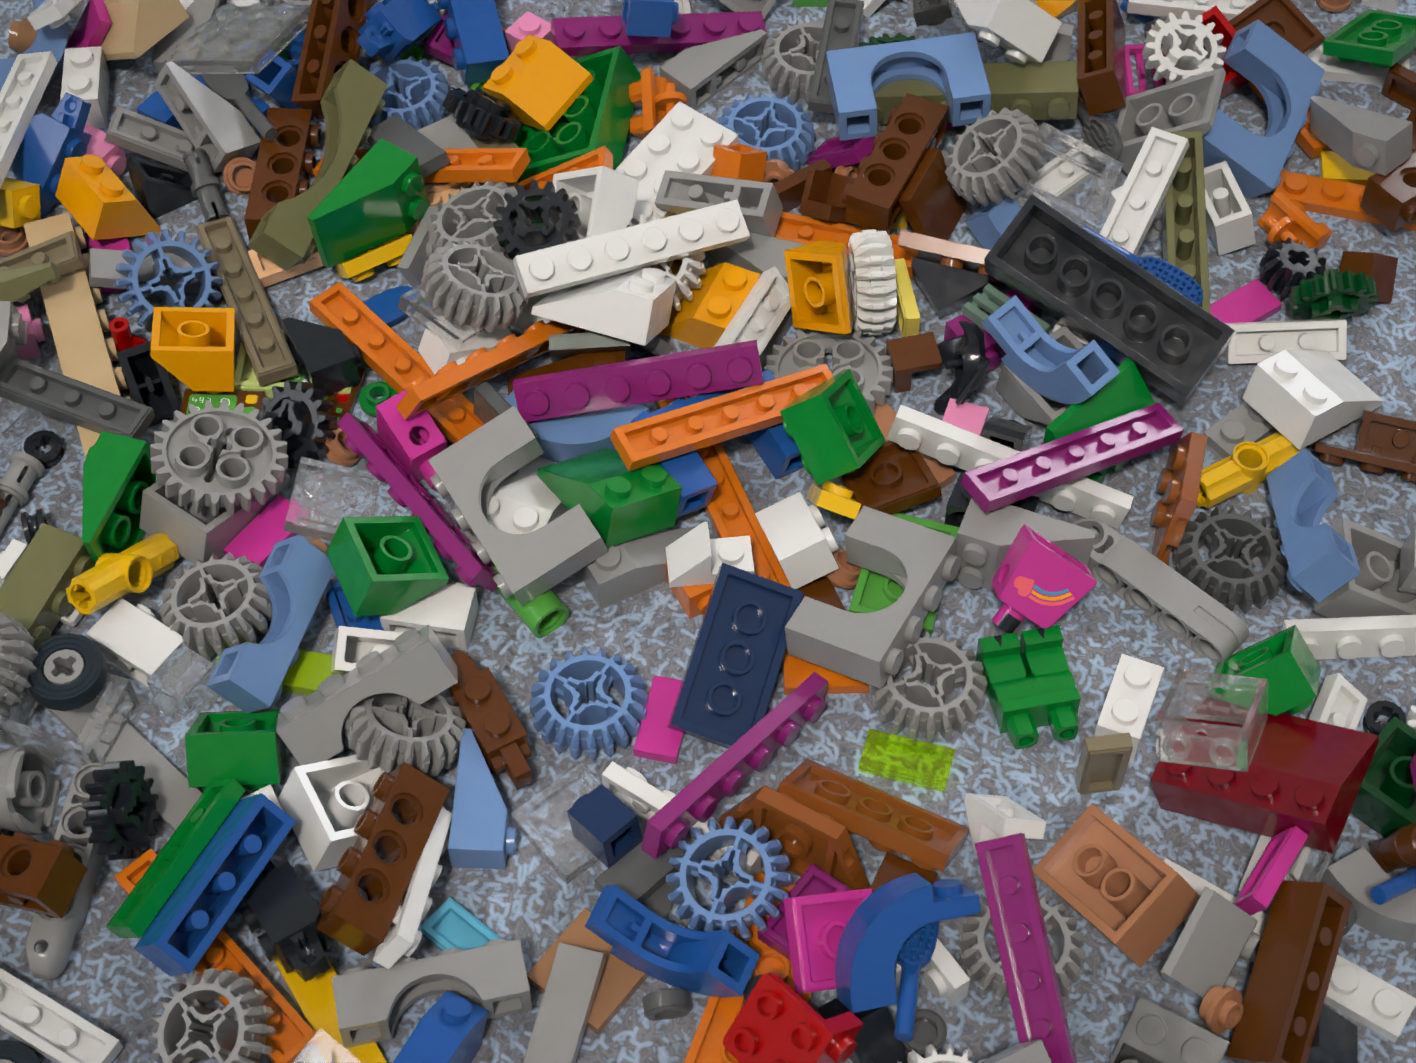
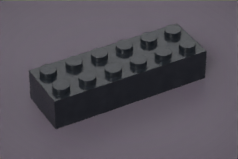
[985,194,1235,406]

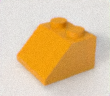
[482,34,594,132]
[55,155,161,241]
[784,241,854,334]
[659,262,761,348]
[150,307,235,394]

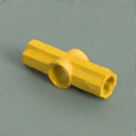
[1196,432,1304,509]
[66,533,180,614]

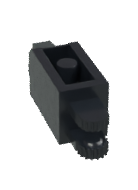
[239,860,334,982]

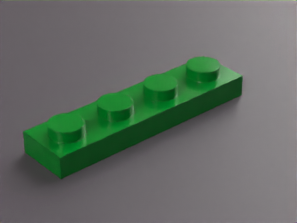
[106,778,246,938]

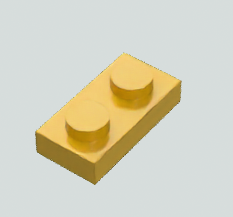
[335,234,413,282]
[806,481,861,520]

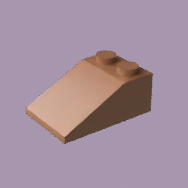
[1033,804,1200,968]

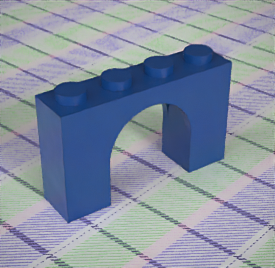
[631,370,804,518]

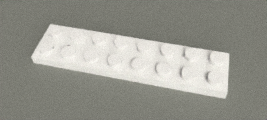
[508,101,739,334]

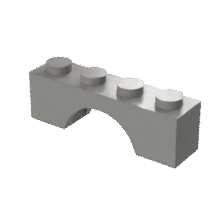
[276,624,458,766]
[331,939,532,1048]

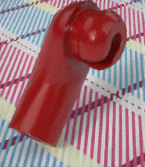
[109,317,149,352]

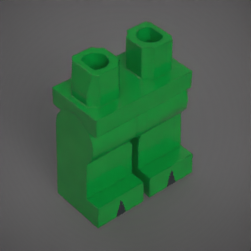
[975,625,1081,749]

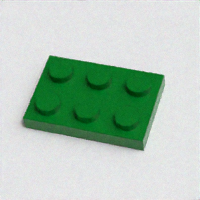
[1322,9,1416,68]

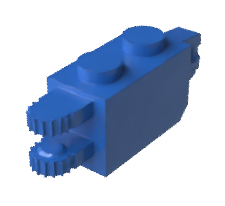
[356,0,442,62]
[6,93,92,219]

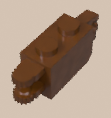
[449,650,533,790]

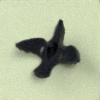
[934,321,990,416]

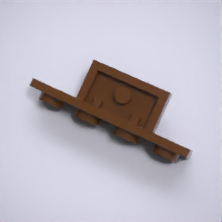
[1312,410,1416,482]

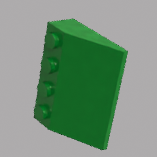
[510,45,641,183]

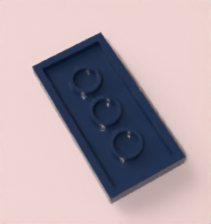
[667,563,804,749]

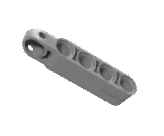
[1072,518,1249,667]
[25,763,105,980]

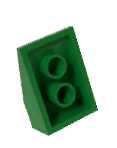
[307,138,430,268]
[82,431,156,564]
[537,448,682,548]

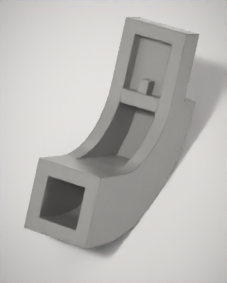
[1320,846,1416,942]

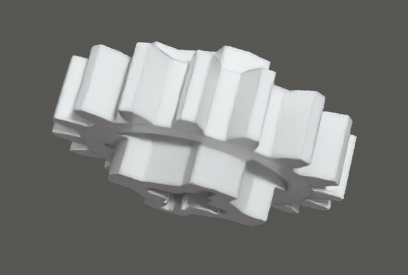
[1142,11,1226,84]

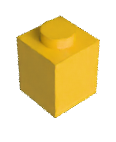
[0,177,41,229]

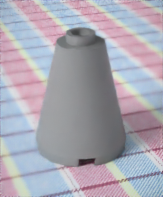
[0,744,60,835]

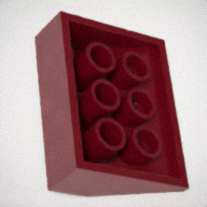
[1150,696,1380,853]

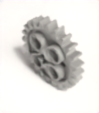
[764,329,893,415]
[150,400,288,516]

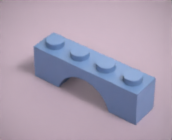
[1266,448,1361,602]
[206,534,334,713]

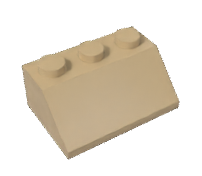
[101,0,189,61]

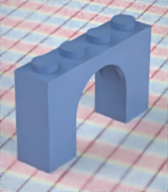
[1202,19,1325,199]
[826,32,991,141]

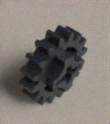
[442,87,523,141]
[493,180,581,259]
[259,381,337,470]
[82,760,160,860]

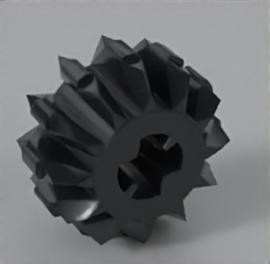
[1259,237,1327,301]

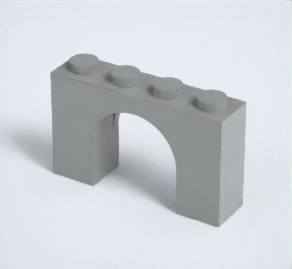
[428,406,608,606]
[785,506,961,689]

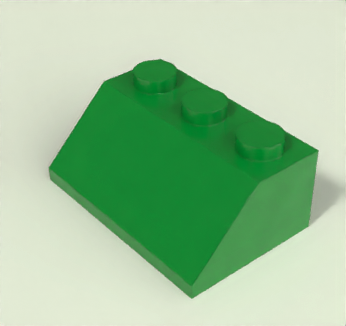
[1043,358,1156,484]

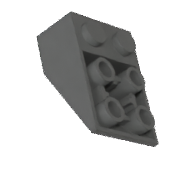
[1108,995,1231,1063]

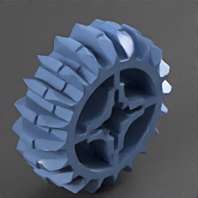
[368,55,449,130]
[717,92,815,172]
[114,229,223,327]
[529,646,648,761]
[666,816,792,941]

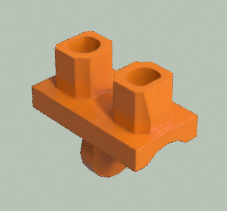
[629,67,687,139]
[1257,192,1332,251]

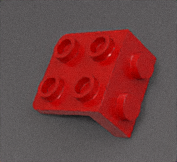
[723,973,864,1063]

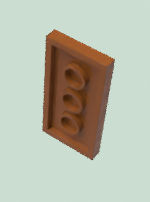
[777,759,970,872]

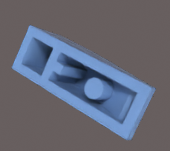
[448,728,517,870]

